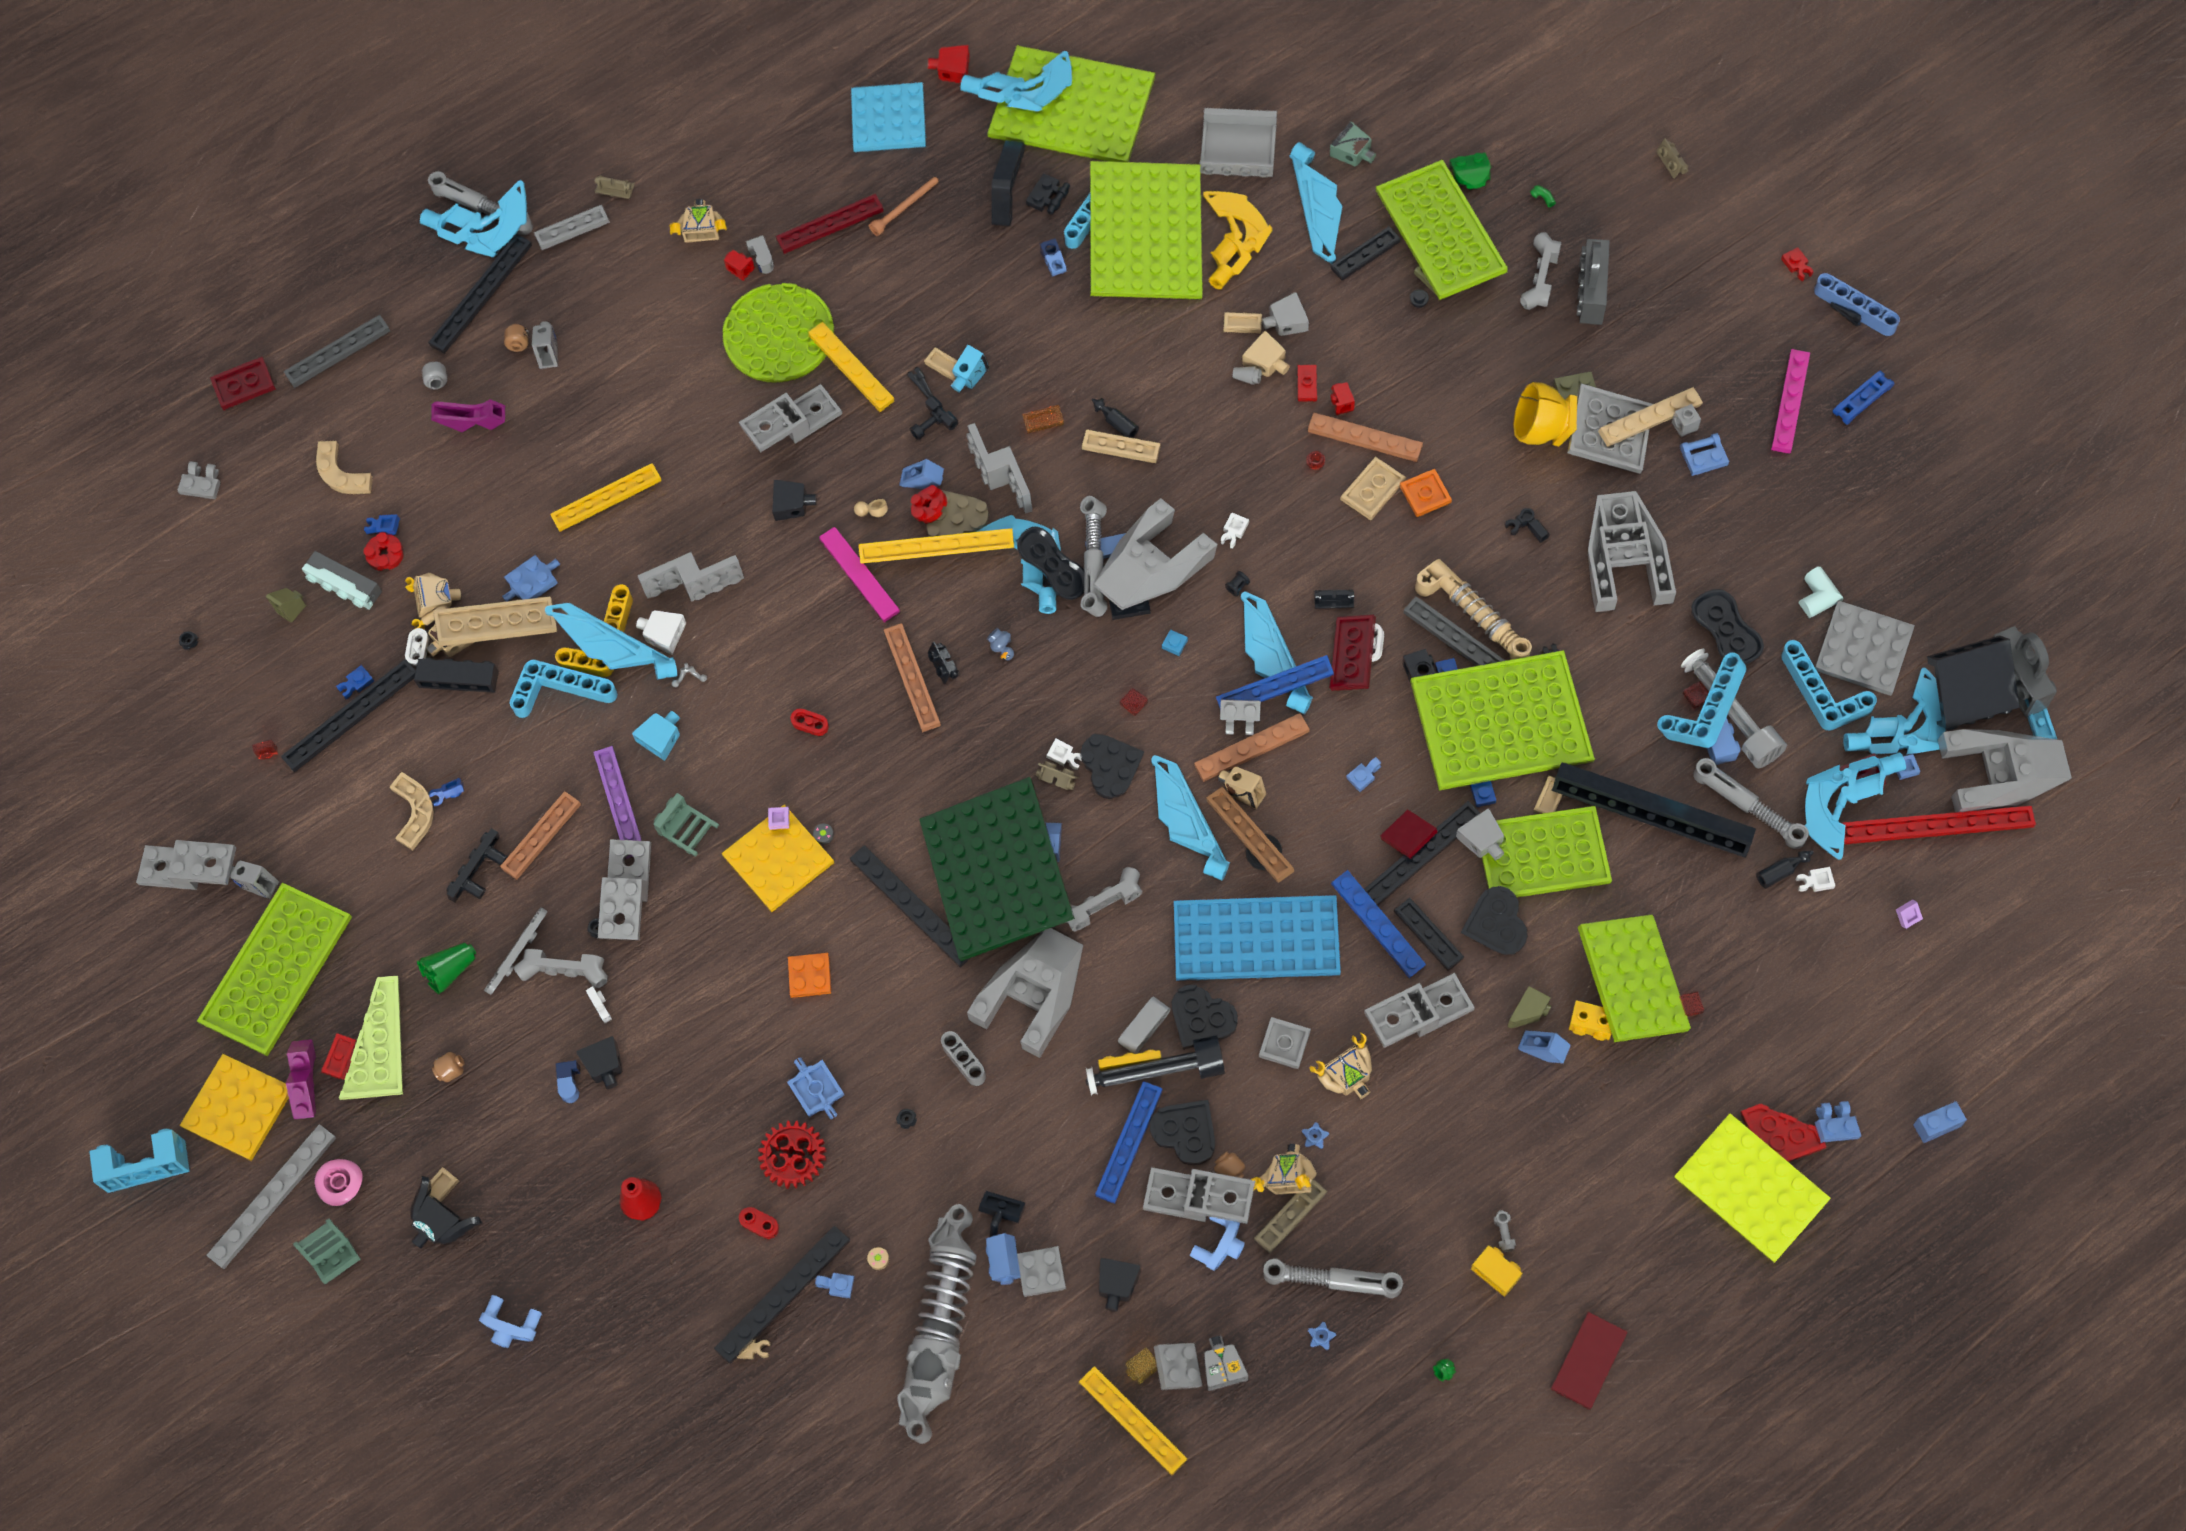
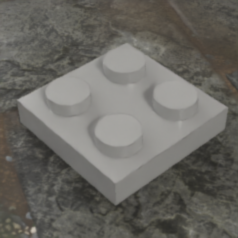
[1259,1017,1311,1069]
[1017,1246,1066,1297]
[1154,1343,1202,1390]

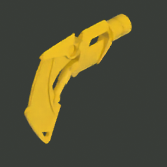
[1203,191,1272,290]

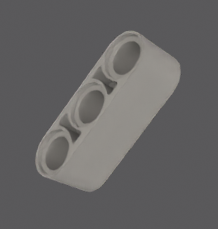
[1118,997,1170,1054]
[941,1031,986,1086]

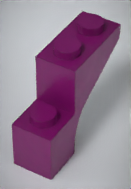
[431,399,505,432]
[285,1039,316,1119]

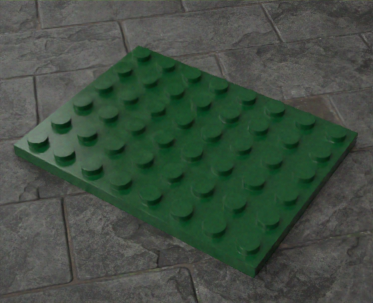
[919,777,1075,961]

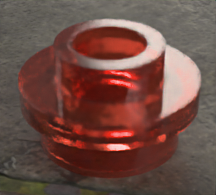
[1306,451,1325,470]

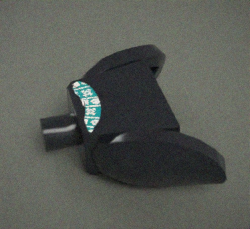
[410,1175,482,1249]

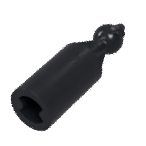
[1092,398,1139,438]
[1756,851,1814,889]

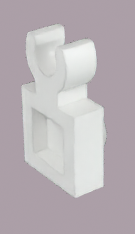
[1221,513,1249,548]
[1046,739,1082,770]
[1796,867,1835,892]
[586,986,612,1023]

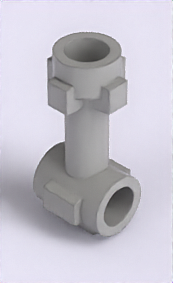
[1494,1210,1516,1252]

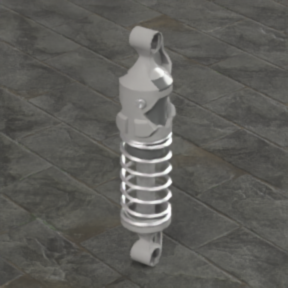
[898,1204,977,1444]

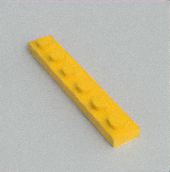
[808,322,894,412]
[550,463,662,532]
[1079,1366,1187,1475]

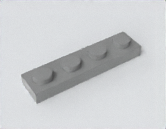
[534,205,610,250]

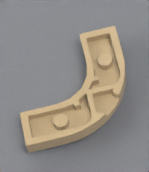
[316,441,372,494]
[389,772,434,851]

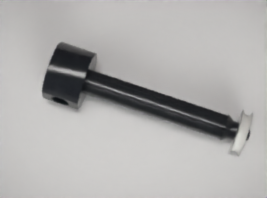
[1085,1035,1225,1096]

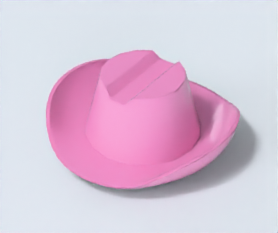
[315,1159,363,1206]

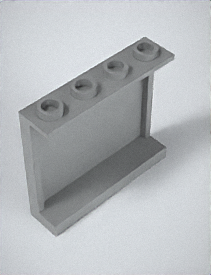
[1200,108,1277,177]

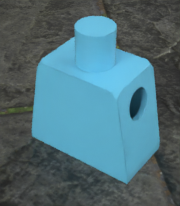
[632,711,680,761]

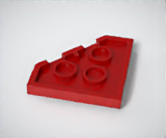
[1740,1104,1827,1163]

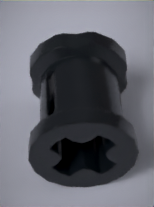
[1225,571,1250,597]

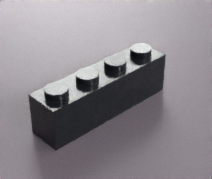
[414,657,499,693]

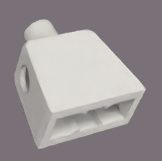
[636,611,686,655]

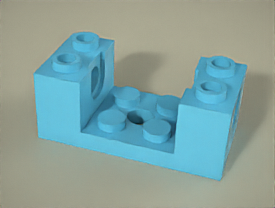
[89,1129,190,1193]

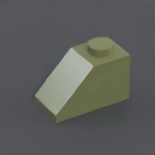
[266,588,306,623]
[1508,986,1552,1028]

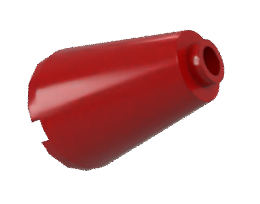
[620,1177,662,1220]

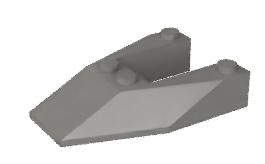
[1588,491,1676,612]
[1094,498,1218,610]
[1938,729,2072,813]
[967,928,1083,1058]

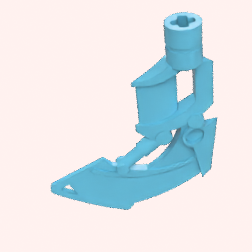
[961,51,1072,111]
[420,180,527,257]
[976,515,1061,614]
[1843,668,1946,755]
[1805,752,1906,860]

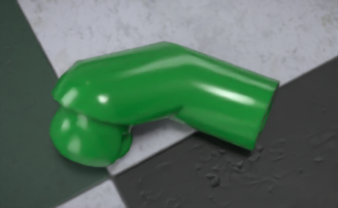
[1530,185,1556,207]

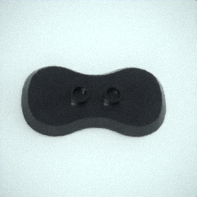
[1017,526,1084,600]
[1691,589,1764,665]

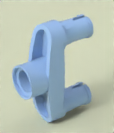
[1190,1217,1245,1271]
[479,1295,542,1348]

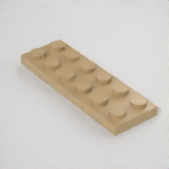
[433,596,557,646]

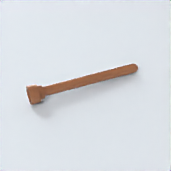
[869,177,938,236]

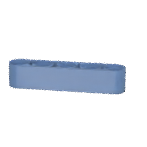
[1814,273,1900,336]

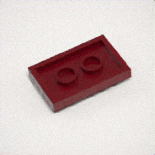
[210,357,276,410]

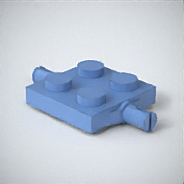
[502,555,560,602]
[787,1057,844,1119]

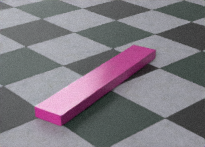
[819,527,900,623]

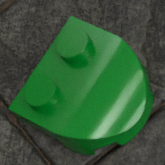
[1450,153,1491,189]

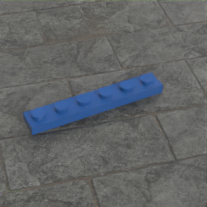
[1216,655,1334,708]
[1331,870,1426,978]
[1095,1081,1163,1204]

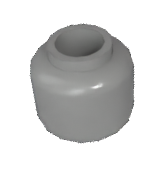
[422,362,447,389]

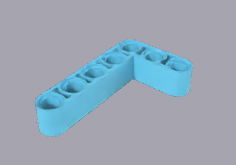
[1064,193,1090,249]
[1781,640,1877,731]
[1657,653,1746,748]
[510,660,618,718]

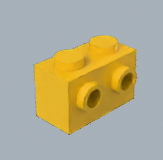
[1568,1000,1612,1041]
[1471,1246,1522,1297]

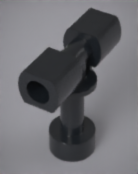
[909,396,958,440]

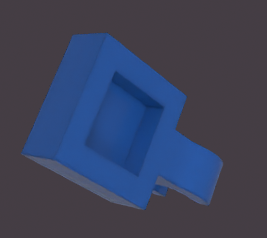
[429,778,464,806]

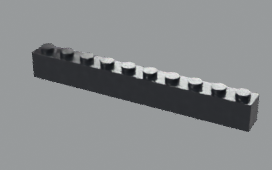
[1552,762,1756,858]

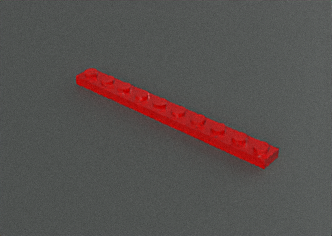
[1842,806,2036,844]

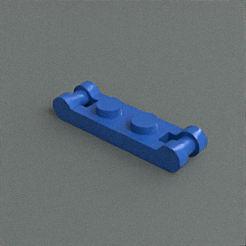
[1833,370,1895,425]

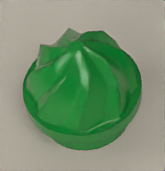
[1433,1359,1456,1381]

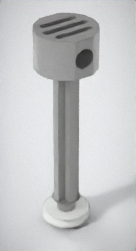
[1681,649,1787,769]

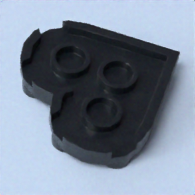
[1080,734,1144,799]
[1461,886,1528,955]
[1172,985,1238,1050]
[1150,1100,1215,1165]

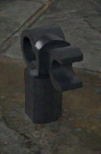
[1505,508,1550,543]

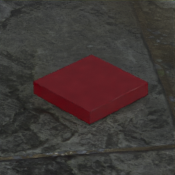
[1380,809,1438,858]

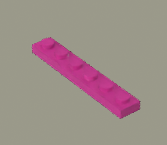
[1771,349,1810,454]

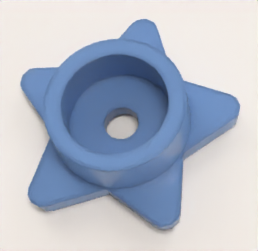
[1302,1122,1329,1149]
[1308,1322,1336,1350]

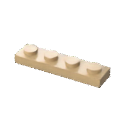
[1082,430,1160,463]

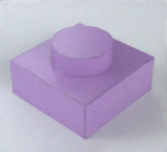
[768,807,790,830]
[1896,899,1923,929]

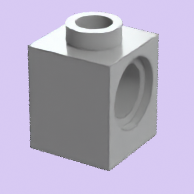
[1672,404,1701,437]

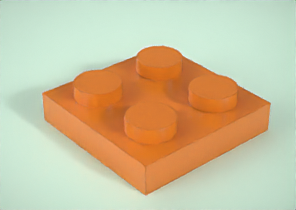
[1400,469,1452,517]
[788,953,832,998]

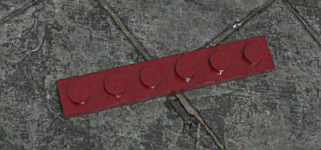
[776,194,884,254]

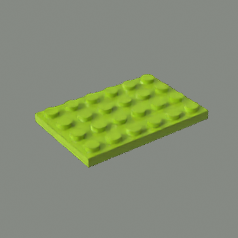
[1482,806,1612,897]
[1577,915,1691,1042]

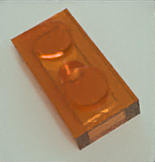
[1022,405,1064,434]

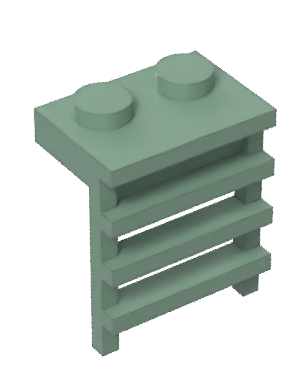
[653,793,719,857]
[293,1219,360,1284]

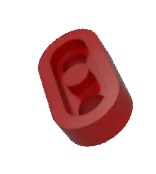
[790,709,829,736]
[739,1207,779,1239]

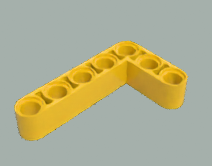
[555,584,633,677]

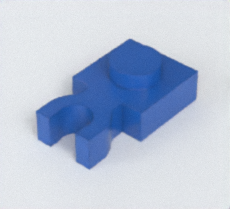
[364,514,400,535]
[336,665,374,700]

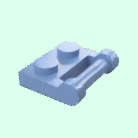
[1680,433,1729,476]

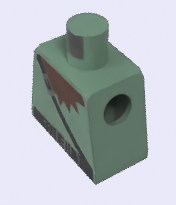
[1330,122,1376,166]

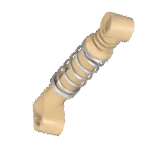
[1415,559,1532,660]

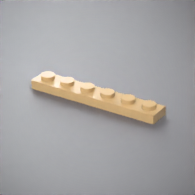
[1598,387,1703,447]

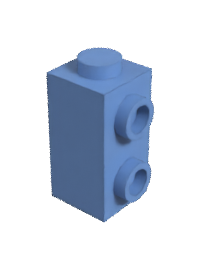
[986,1233,1021,1285]

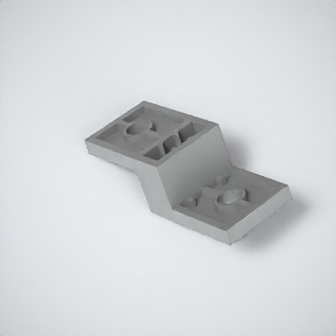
[739,384,842,453]
[966,423,1032,514]
[638,552,744,602]
[598,839,651,940]
[136,840,236,890]
[1364,973,1475,1048]
[1143,1167,1255,1224]

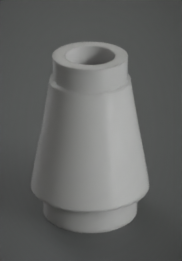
[1233,366,1262,385]

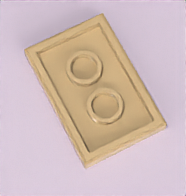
[1340,457,1406,520]

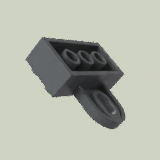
[1576,239,1610,325]
[1993,626,2057,718]

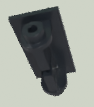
[1314,589,1354,609]
[928,642,959,684]

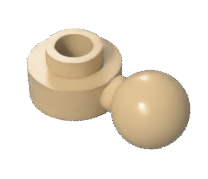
[854,499,888,517]

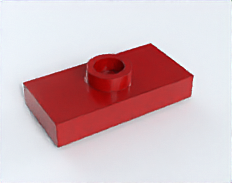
[1297,365,1317,401]

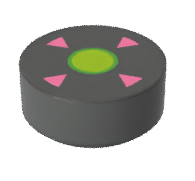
[813,823,834,845]

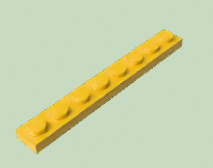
[859,528,1014,563]

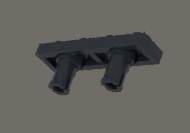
[446,828,508,903]

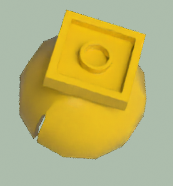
[1513,382,1577,447]

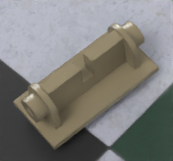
[1656,138,1688,179]
[595,175,635,199]
[1036,761,1079,790]

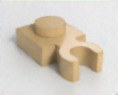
[737,1339,771,1359]

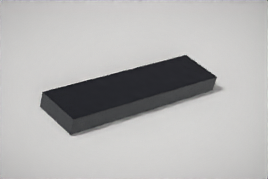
[1331,227,1401,281]
[1394,897,1464,971]

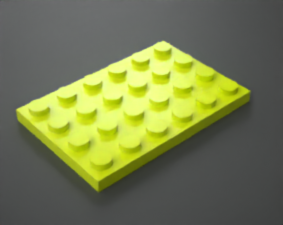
[1674,1114,1831,1263]

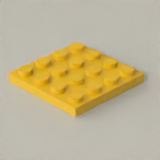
[722,805,834,912]
[179,1054,289,1161]

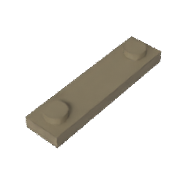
[1254,1179,1327,1254]

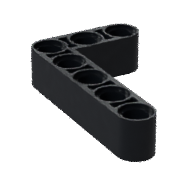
[992,140,1025,227]

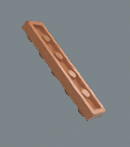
[500,791,581,880]

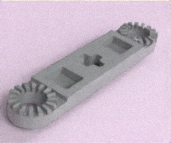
[484,907,548,995]

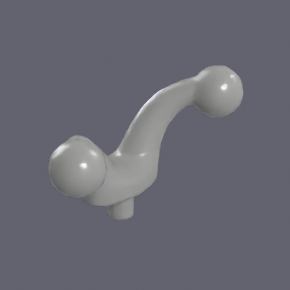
[672,663,707,687]

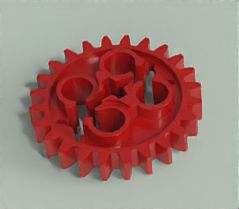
[758,1121,826,1189]

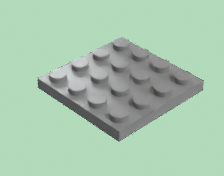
[1567,384,1653,474]
[1815,600,1915,696]

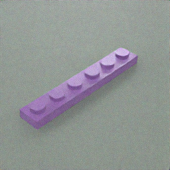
[594,746,642,859]

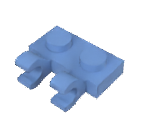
[1815,1101,1861,1142]

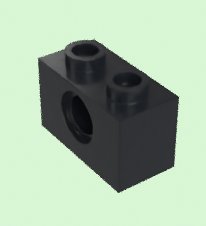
[1402,649,1439,684]

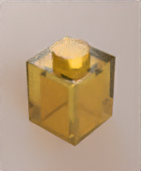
[1125,1347,1158,1384]

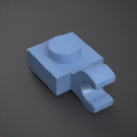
[1346,757,1381,792]
[815,1273,854,1298]

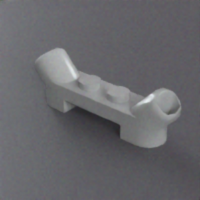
[1520,232,1561,310]
[1065,867,1143,931]
[514,949,608,988]

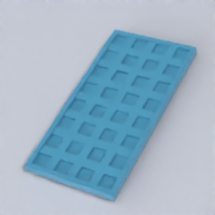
[1174,895,1341,981]

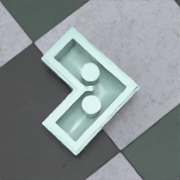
[1799,566,1843,618]

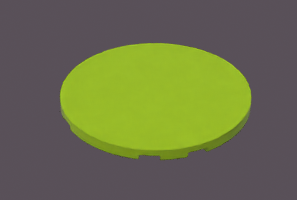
[723,283,834,383]

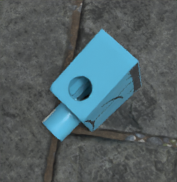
[951,345,989,392]

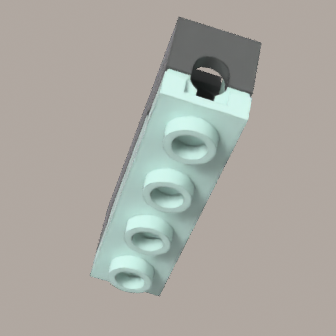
[302,551,382,610]

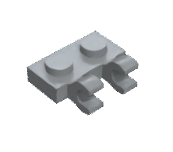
[177,461,221,499]
[1220,699,1261,735]

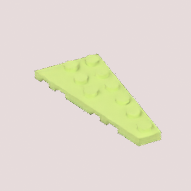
[339,976,403,1100]

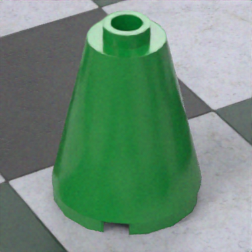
[417,943,476,994]

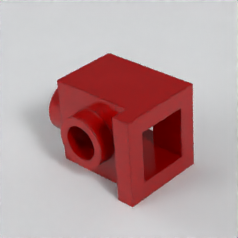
[724,250,755,281]
[1330,382,1355,416]

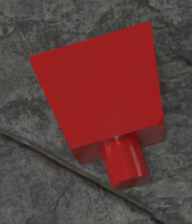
[928,45,970,83]

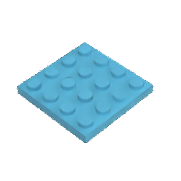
[851,82,926,152]

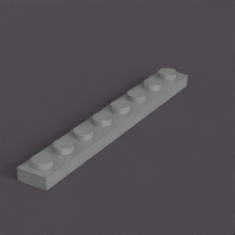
[206,1124,336,1269]

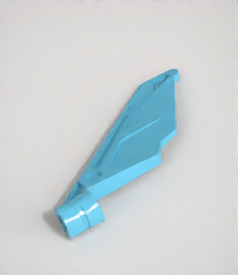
[1289,142,1342,263]
[1241,592,1313,714]
[545,603,677,680]
[1151,755,1230,881]

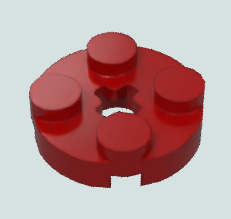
[911,485,947,523]
[363,532,404,571]

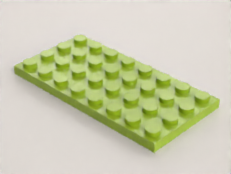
[1376,160,1508,300]
[197,883,352,1056]

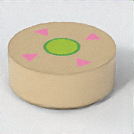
[867,1247,889,1270]

